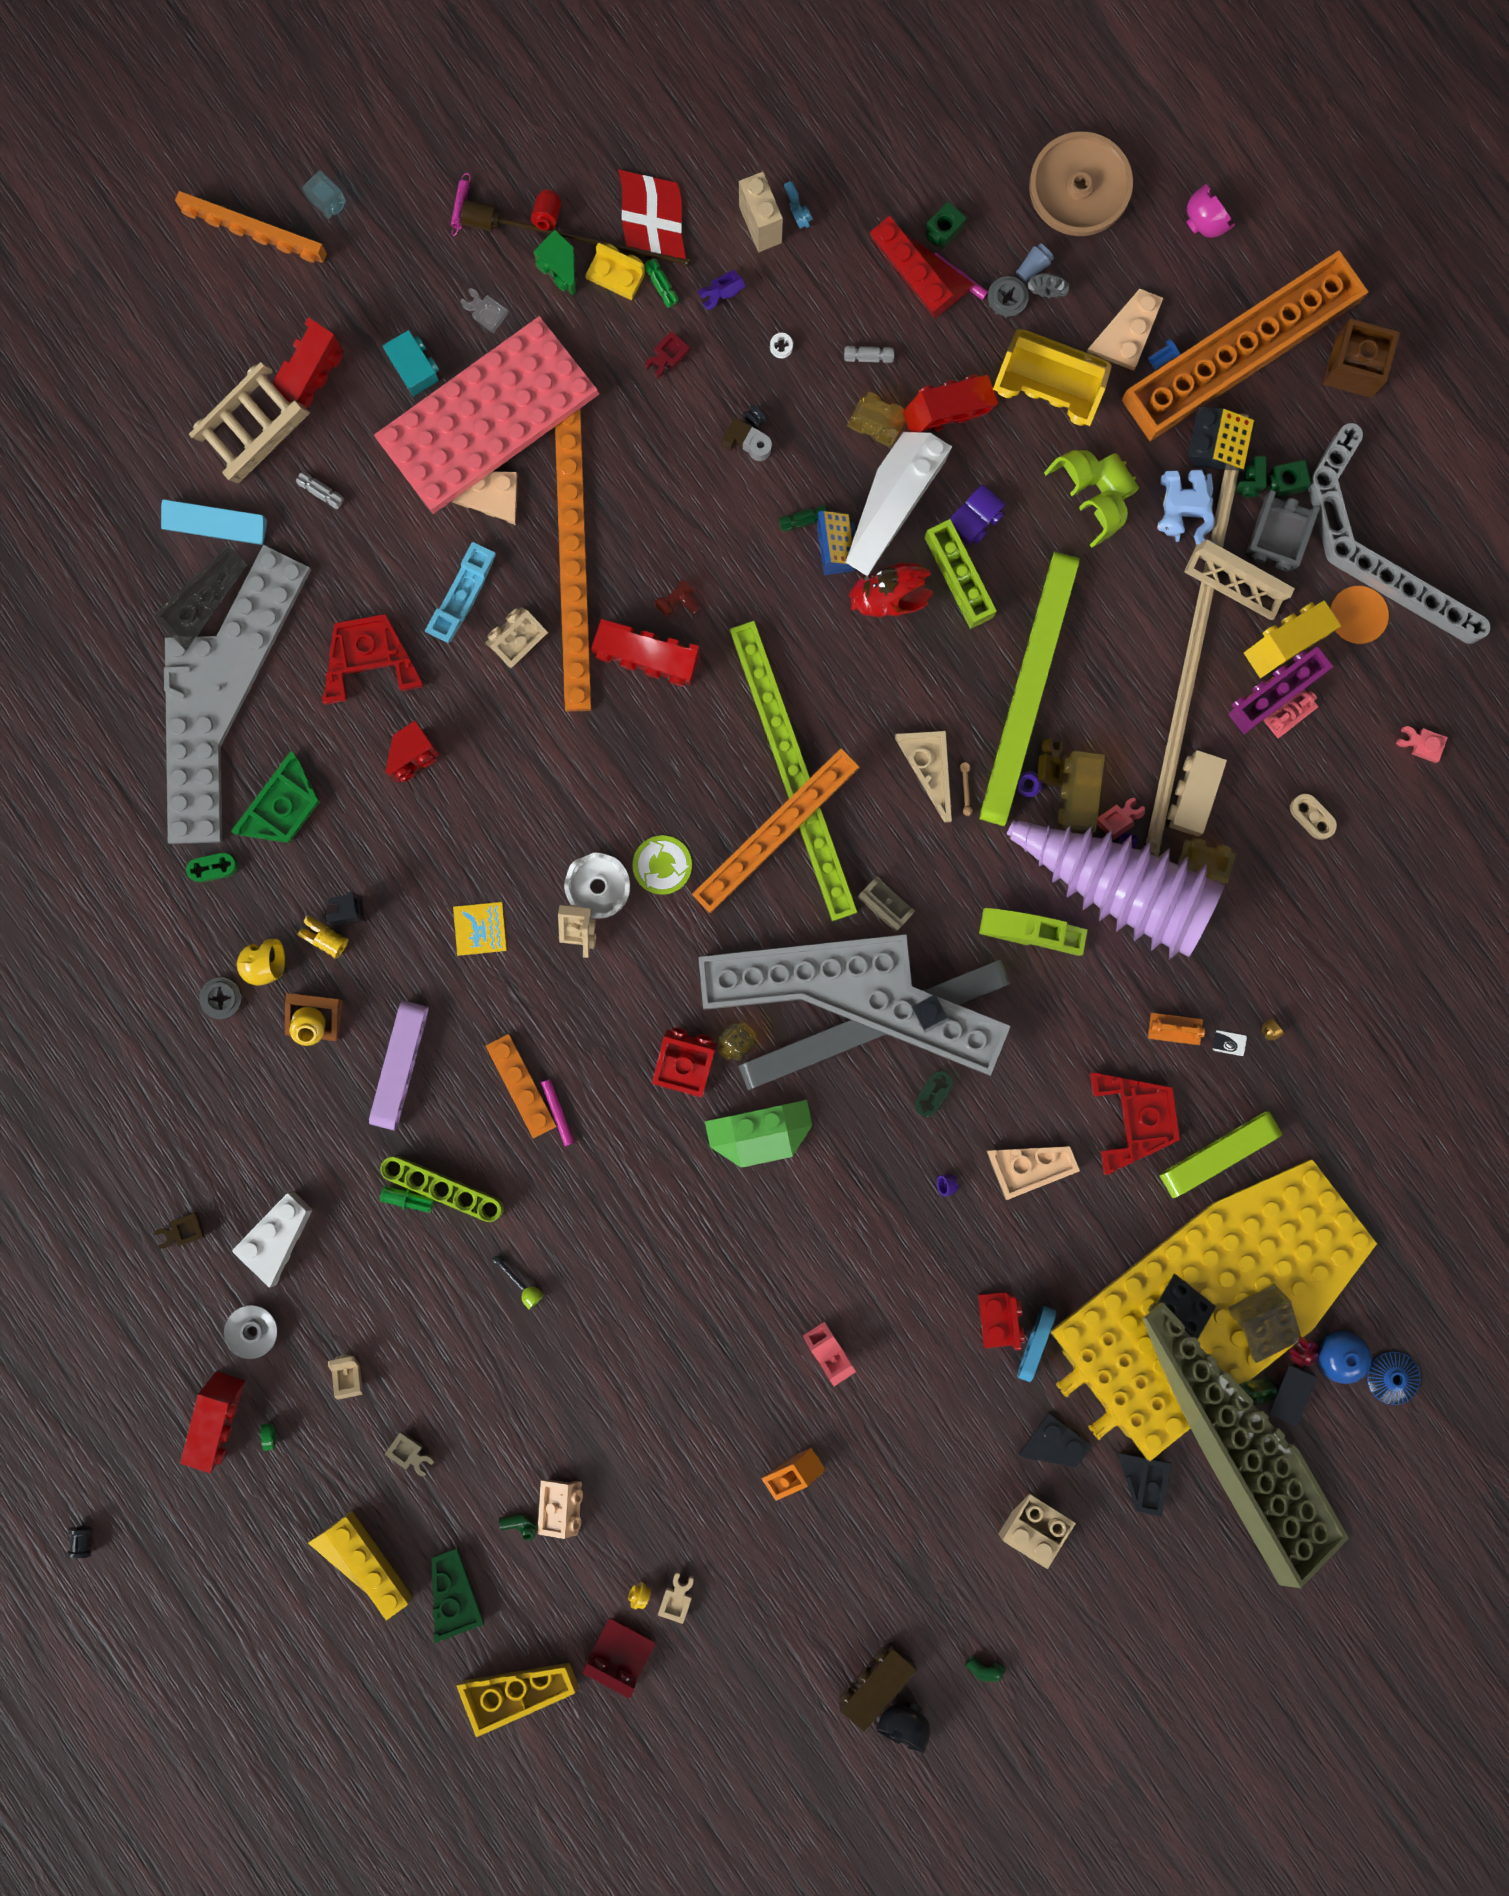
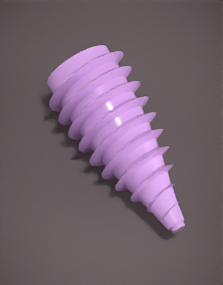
[1007,820,1225,960]

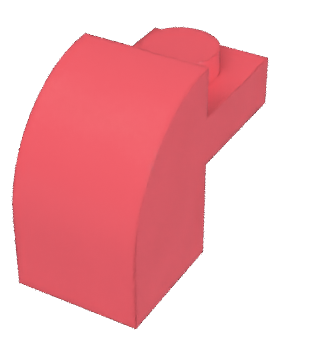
[803,1322,856,1386]

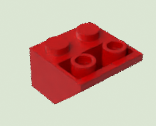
[385,721,440,783]

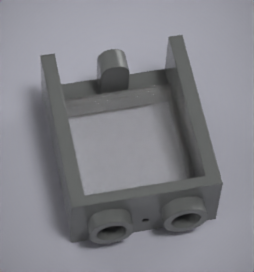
[1245,490,1320,572]

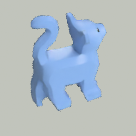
[1157,470,1216,544]

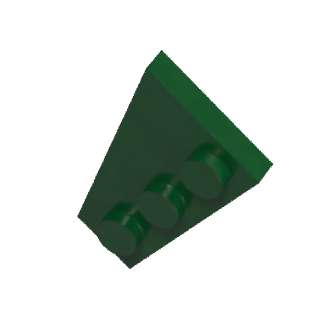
[431,1547,485,1644]

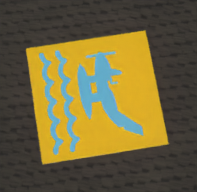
[453,902,506,956]

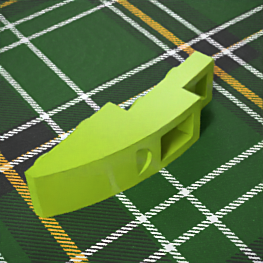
[979,908,1087,956]

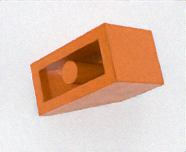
[761,1448,826,1501]

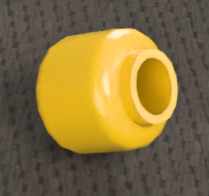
[289,1007,326,1046]

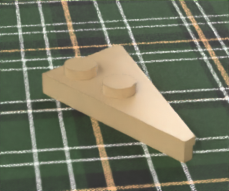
[895,731,952,823]

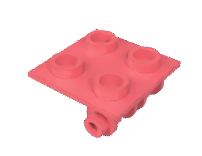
[1247,677,1318,738]

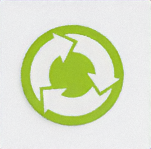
[633,835,692,895]

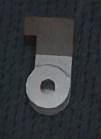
[722,417,772,461]

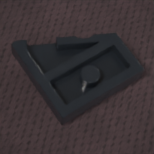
[1018,1413,1092,1467]

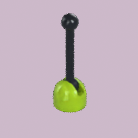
[492,1255,544,1310]

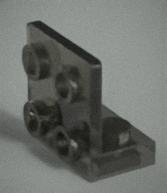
[1228,1284,1301,1363]

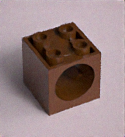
[1323,318,1400,398]

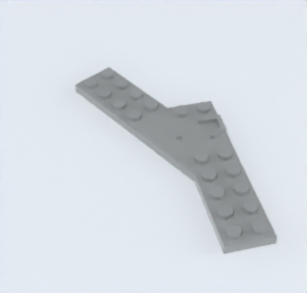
[698,935,1010,1076]

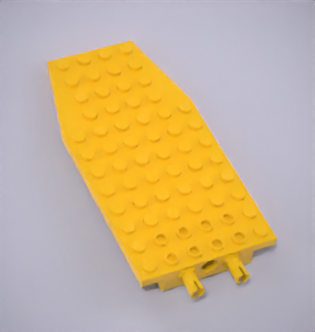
[1050,1160,1377,1461]

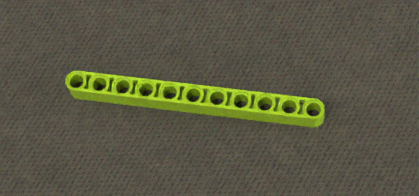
[979,551,1080,826]

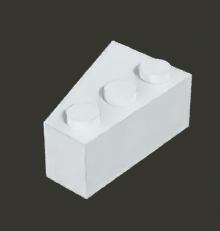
[232,1192,313,1288]

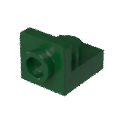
[1235,456,1266,497]

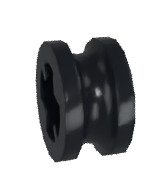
[742,404,767,430]

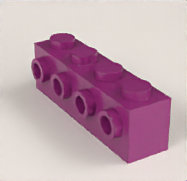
[1228,646,1333,734]

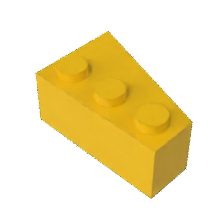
[1244,600,1341,679]

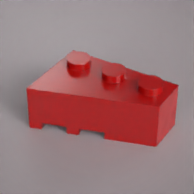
[272,317,343,408]

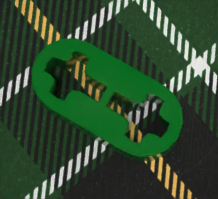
[186,853,238,883]

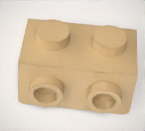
[558,905,596,958]

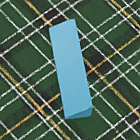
[161,500,268,545]

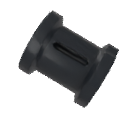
[67,1526,93,1558]

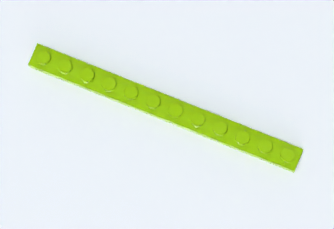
[730,621,857,922]

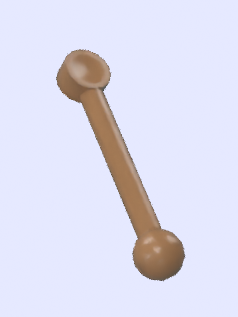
[959,762,973,816]

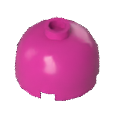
[1186,184,1235,238]

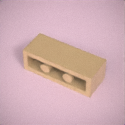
[1167,750,1227,837]

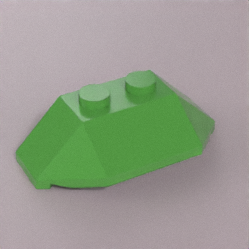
[705,1100,812,1168]

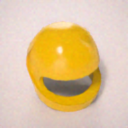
[237,938,285,986]

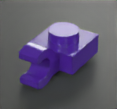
[698,269,745,310]

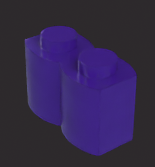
[950,484,1005,546]

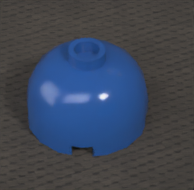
[1316,1330,1372,1384]

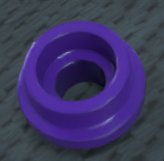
[1016,771,1042,797]

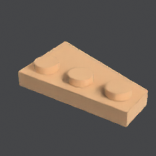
[1087,289,1163,371]
[451,472,518,525]

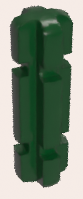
[779,505,828,532]

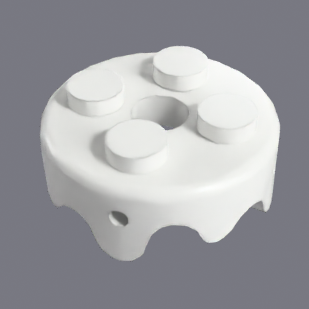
[564,853,630,919]

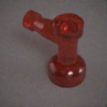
[654,580,701,617]

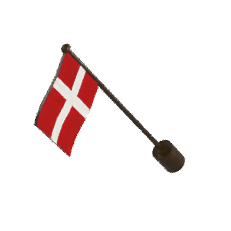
[461,170,691,267]

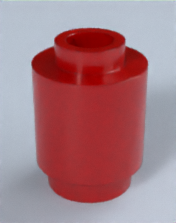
[531,190,561,231]

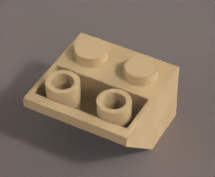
[999,1494,1076,1569]

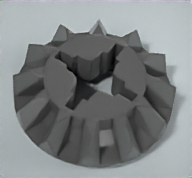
[1028,273,1070,299]
[987,276,1029,318]
[199,978,242,1019]

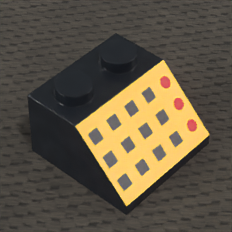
[1188,407,1255,471]

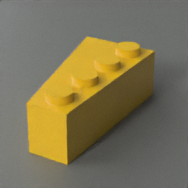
[456,1663,580,1737]

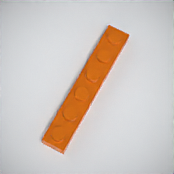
[175,191,327,263]

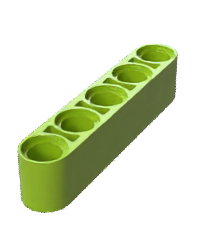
[1159,1111,1283,1198]
[380,1156,504,1222]

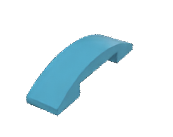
[425,542,496,643]

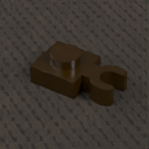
[1037,738,1064,787]
[154,1212,206,1249]

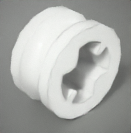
[770,333,793,358]

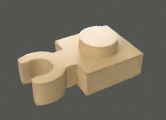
[658,1571,693,1624]

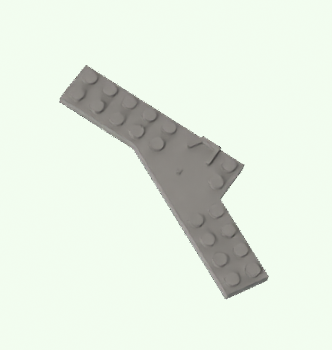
[164,545,311,844]

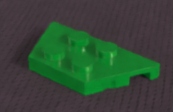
[231,751,320,843]

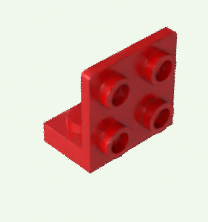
[978,1291,1025,1350]

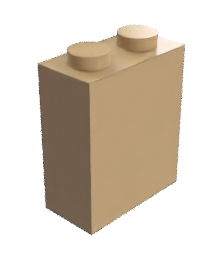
[739,172,783,252]

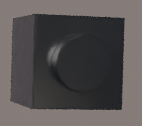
[912,994,948,1033]

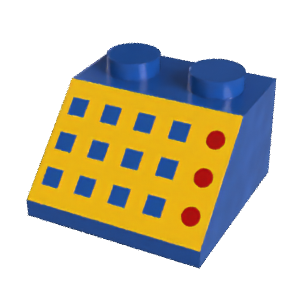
[817,511,856,575]

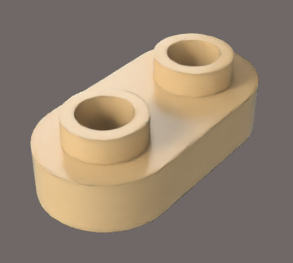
[1290,794,1337,840]

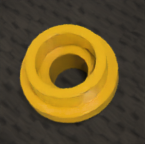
[628,1582,651,1609]

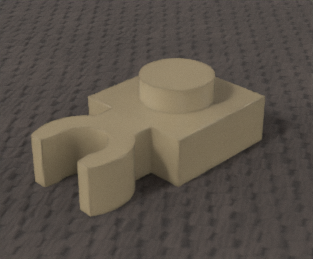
[385,1431,435,1476]

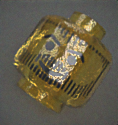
[717,1022,756,1061]

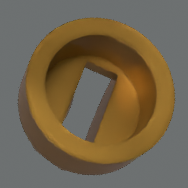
[1262,1018,1285,1041]

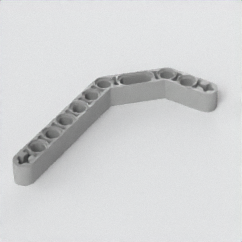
[1308,423,1490,644]

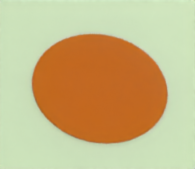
[1330,586,1389,644]

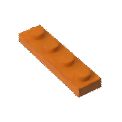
[486,1034,557,1139]

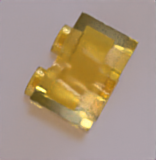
[847,392,905,448]
[1178,838,1236,884]

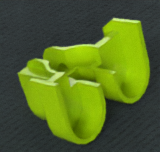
[1044,450,1139,548]

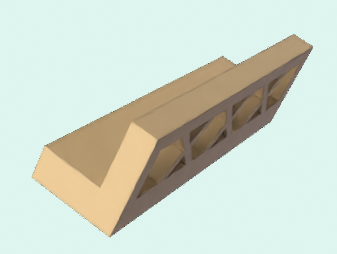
[1184,540,1295,620]

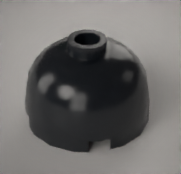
[876,1702,931,1754]

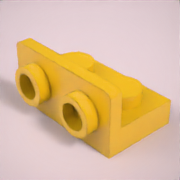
[586,243,645,300]

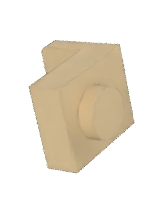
[328,1355,363,1400]

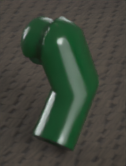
[499,1514,537,1541]
[964,1655,1006,1682]

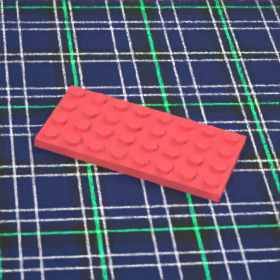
[374,316,599,514]

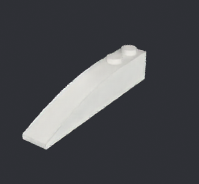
[846,432,952,576]

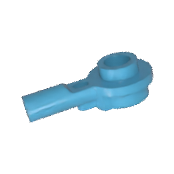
[784,181,813,229]

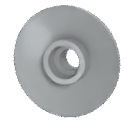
[224,1305,278,1359]

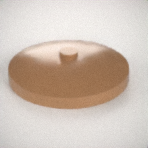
[1029,132,1133,236]

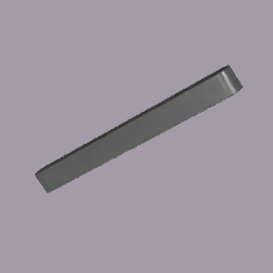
[738,960,1011,1090]

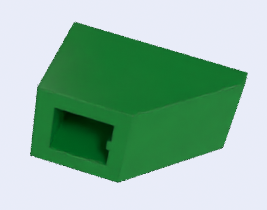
[534,230,576,295]

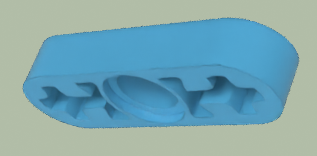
[1017,1305,1056,1382]

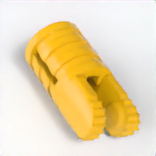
[297,915,348,959]

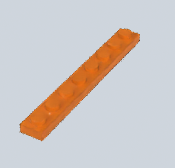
[692,748,860,913]

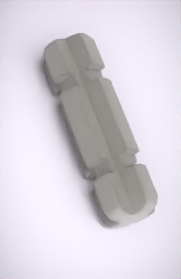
[844,346,894,363]
[296,472,344,509]

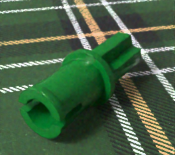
[380,1186,434,1213]

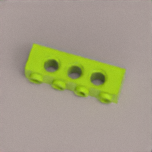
[925,519,997,629]

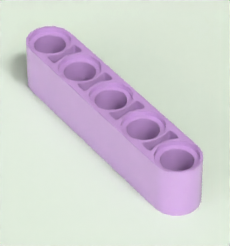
[369,1000,428,1131]

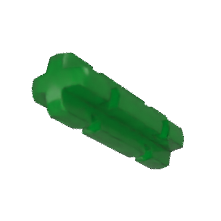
[645,259,679,308]

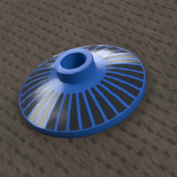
[1367,1352,1420,1405]

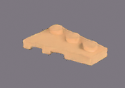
[987,1146,1080,1200]

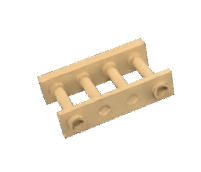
[189,362,310,484]

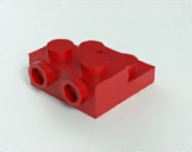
[652,1027,717,1097]

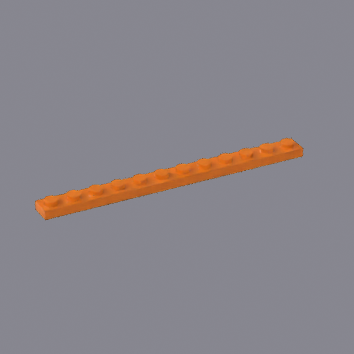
[555,408,591,712]

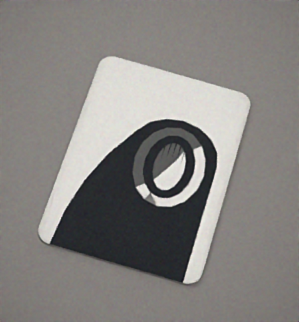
[1213,1030,1247,1056]

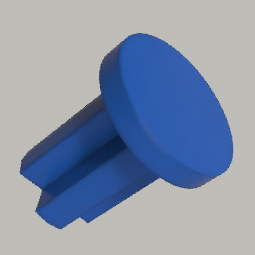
[1148,339,1180,370]

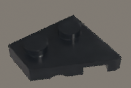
[1119,1452,1171,1517]

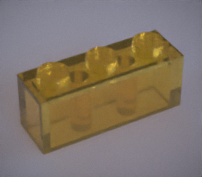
[1058,751,1105,834]

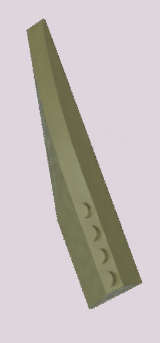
[1143,1303,1349,1588]

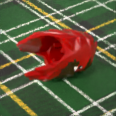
[848,562,934,617]

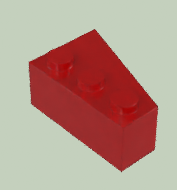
[902,374,998,433]
[180,1371,246,1473]

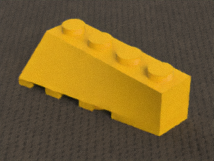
[308,1511,413,1621]

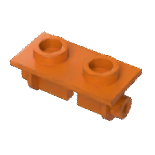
[1148,1013,1205,1045]

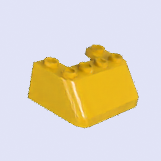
[993,329,1112,426]

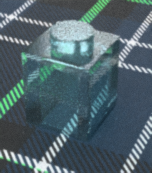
[302,170,346,219]

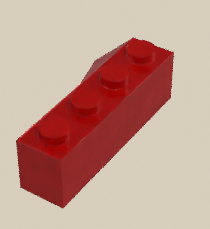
[870,216,975,319]
[591,619,700,687]

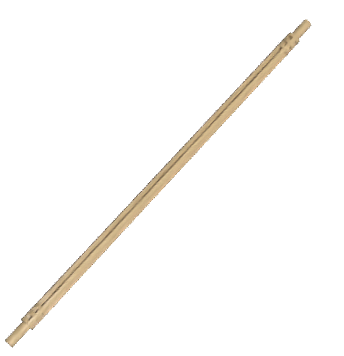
[1146,414,1248,856]

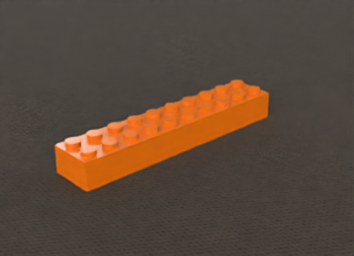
[1121,250,1368,442]

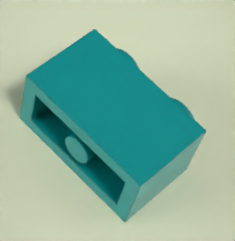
[383,330,439,397]

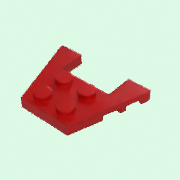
[322,614,424,705]
[1090,1073,1180,1175]

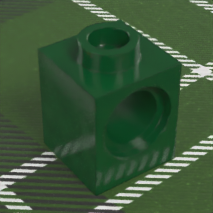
[925,201,967,250]
[1267,460,1311,498]

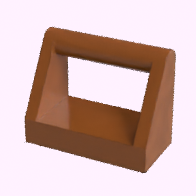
[285,993,343,1041]

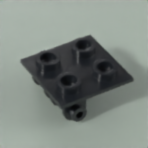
[1148,1273,1216,1340]

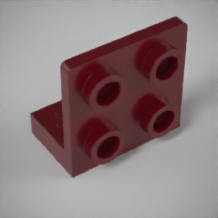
[582,1618,655,1699]

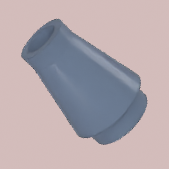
[1016,243,1054,283]

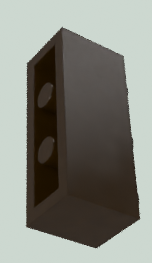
[839,1643,917,1732]

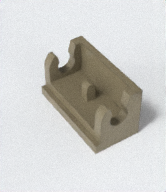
[858,877,915,932]

